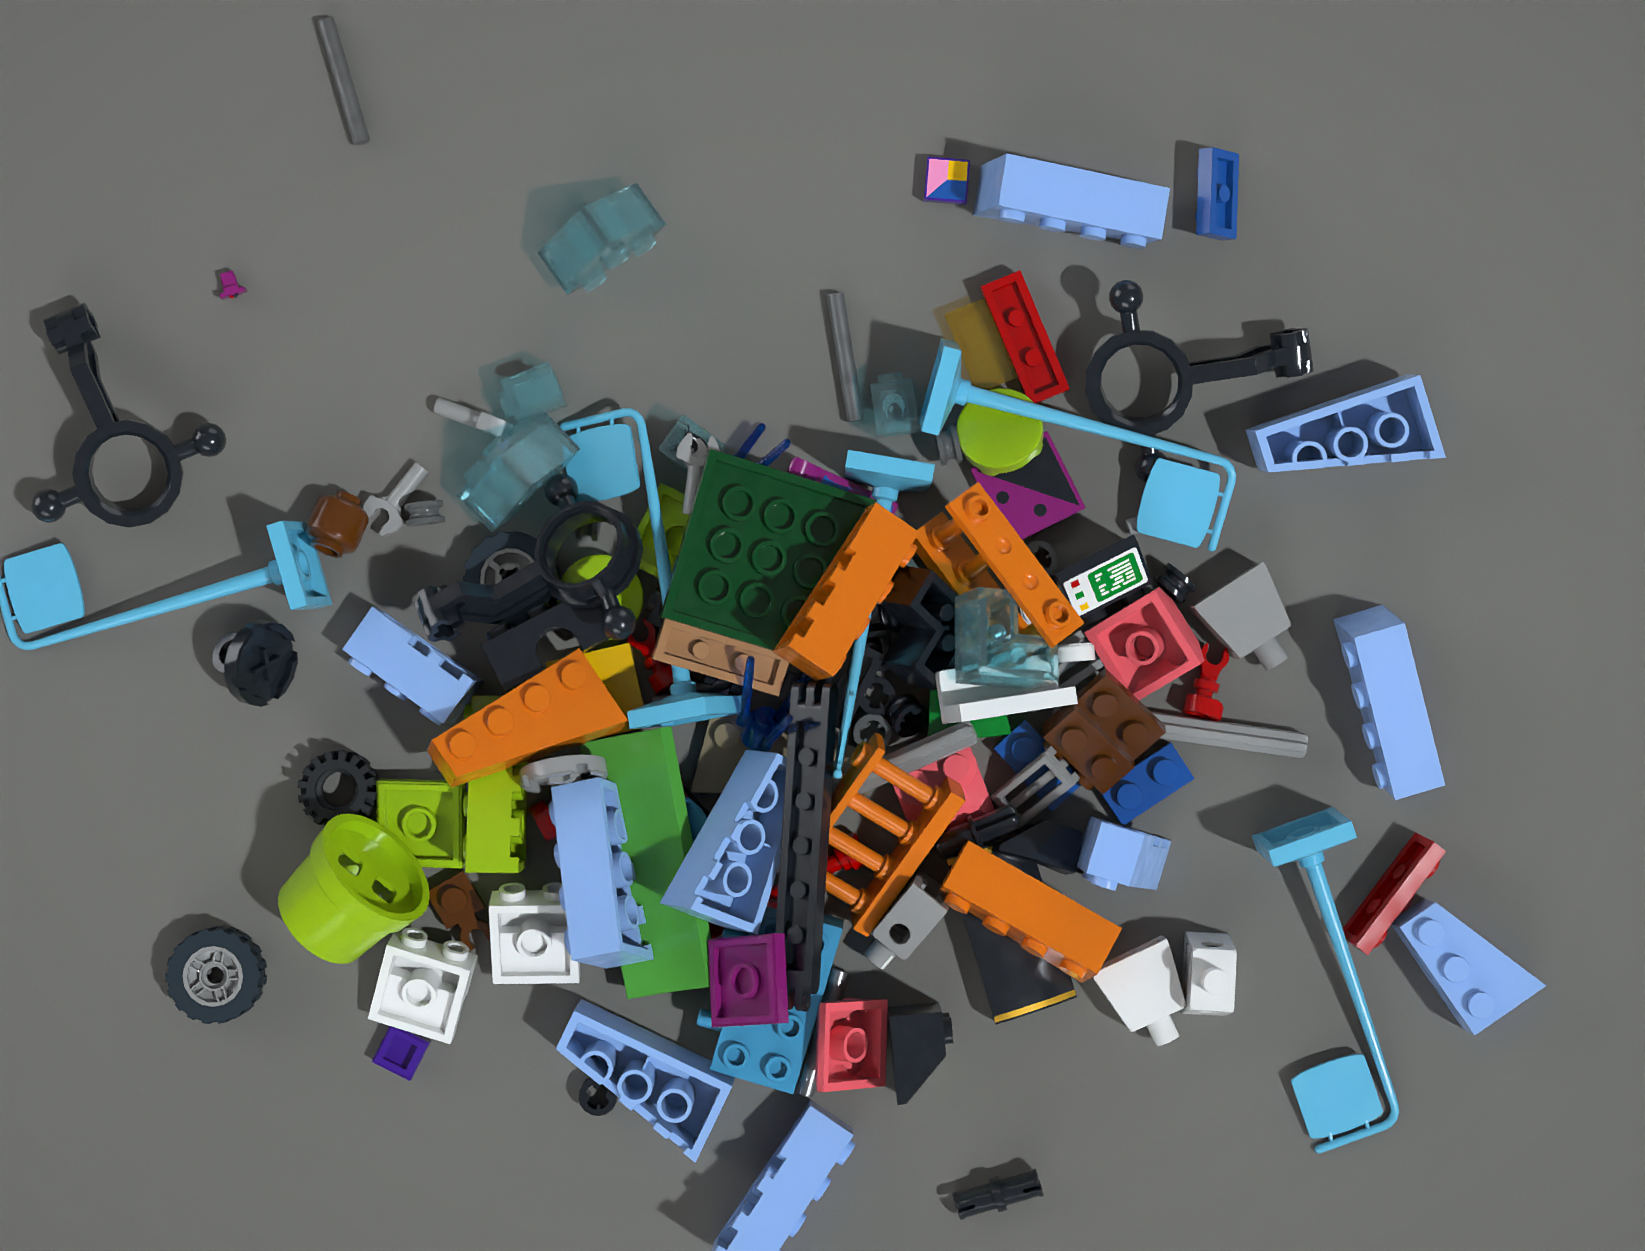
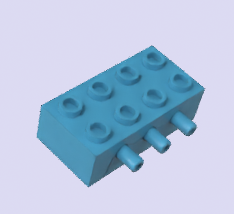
[696,898,844,1094]

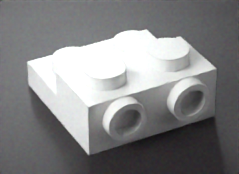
[489,882,581,984]
[368,928,478,1044]

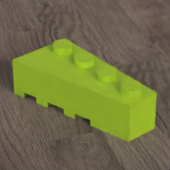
[463,695,528,873]

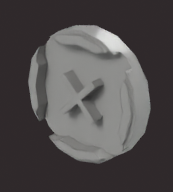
[519,755,608,793]

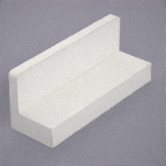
[935,655,1078,724]

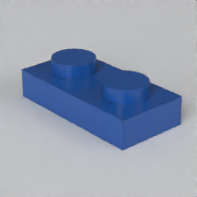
[1195,147,1239,241]
[993,719,1081,812]
[1098,742,1195,826]

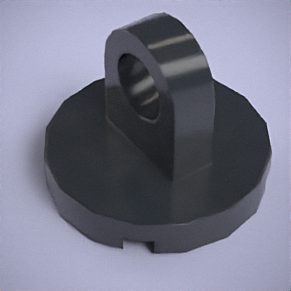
[212,619,298,707]

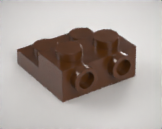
[1043,668,1166,794]

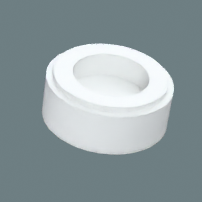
[1051,643,1095,663]

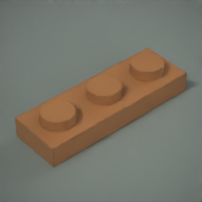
[652,619,789,696]

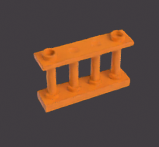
[913,482,1084,662]
[779,732,966,937]

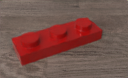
[980,270,1070,404]
[1343,832,1446,956]

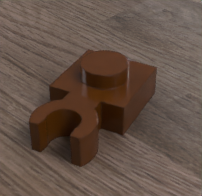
[429,870,490,952]

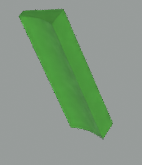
[580,726,711,999]

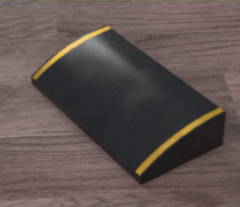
[946,836,1077,1025]

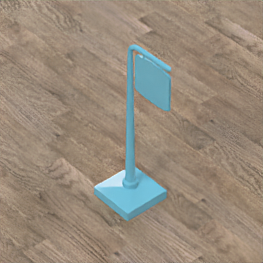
[919,338,1236,552]
[560,408,746,729]
[833,450,935,779]
[0,521,333,650]
[1252,807,1399,1154]

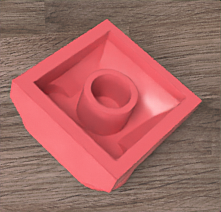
[1084,587,1205,700]
[892,747,995,830]
[815,997,888,1092]

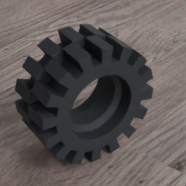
[297,750,378,825]

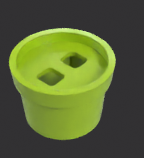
[278,814,430,964]

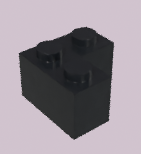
[881,566,983,691]

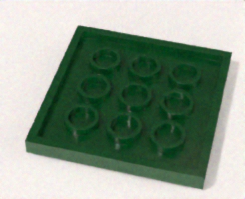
[659,449,876,651]

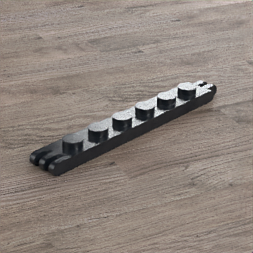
[775,681,838,1012]

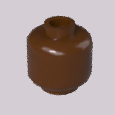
[305,491,369,558]

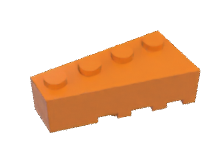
[773,502,919,681]
[427,648,628,788]
[938,840,1122,983]

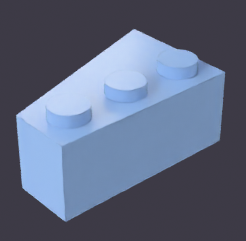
[342,607,484,725]
[1077,816,1171,891]
[1391,899,1546,1035]

